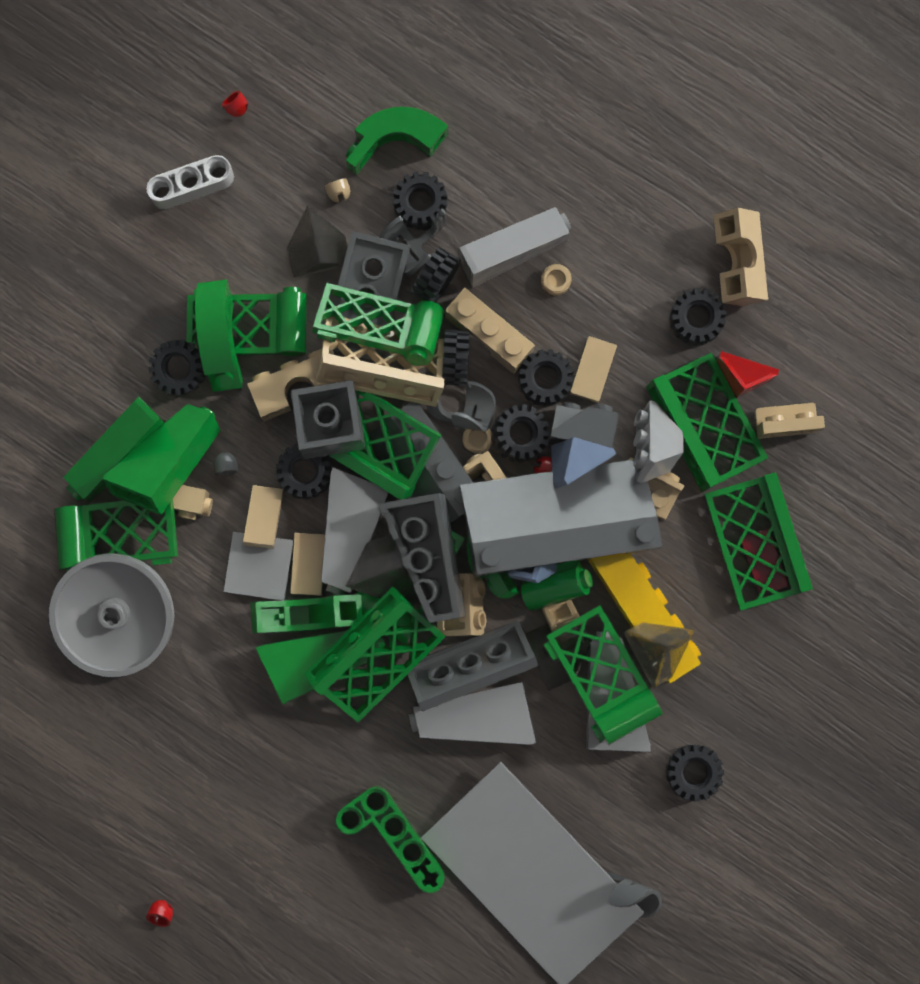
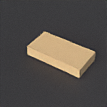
[570,336,617,403]
[243,485,283,549]
[291,533,325,596]

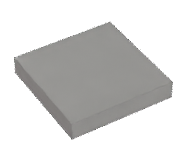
[223,532,294,601]

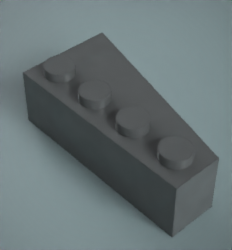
[378,493,466,623]

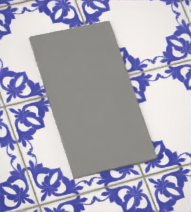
[421,762,644,984]

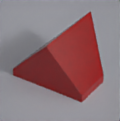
[716,351,780,399]

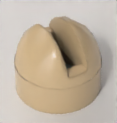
[324,178,351,203]

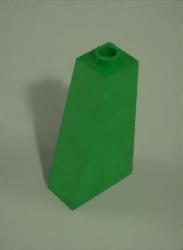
[63,397,164,503]
[102,404,221,515]
[256,631,386,704]

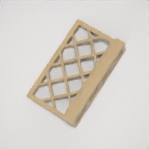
[316,316,444,407]

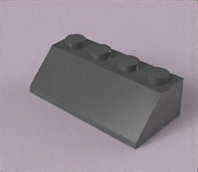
[369,402,473,525]

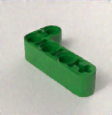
[336,786,444,893]

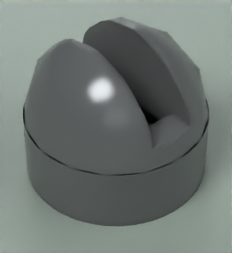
[214,452,239,476]

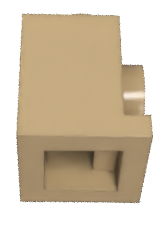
[163,485,213,520]

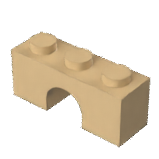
[714,208,768,306]
[445,288,535,374]
[248,349,334,421]

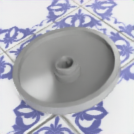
[49,553,174,677]

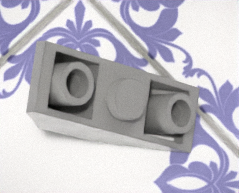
[633,400,683,483]

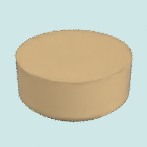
[541,264,572,296]
[463,429,493,454]

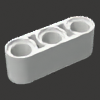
[146,155,234,209]

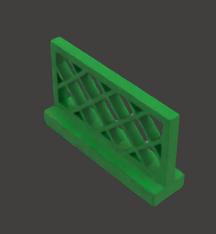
[646,352,768,493]
[329,390,441,500]
[704,472,813,611]
[304,586,446,723]

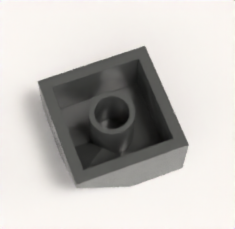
[291,380,366,459]
[547,402,619,448]

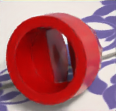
[222,91,248,117]
[533,456,552,474]
[146,900,173,927]

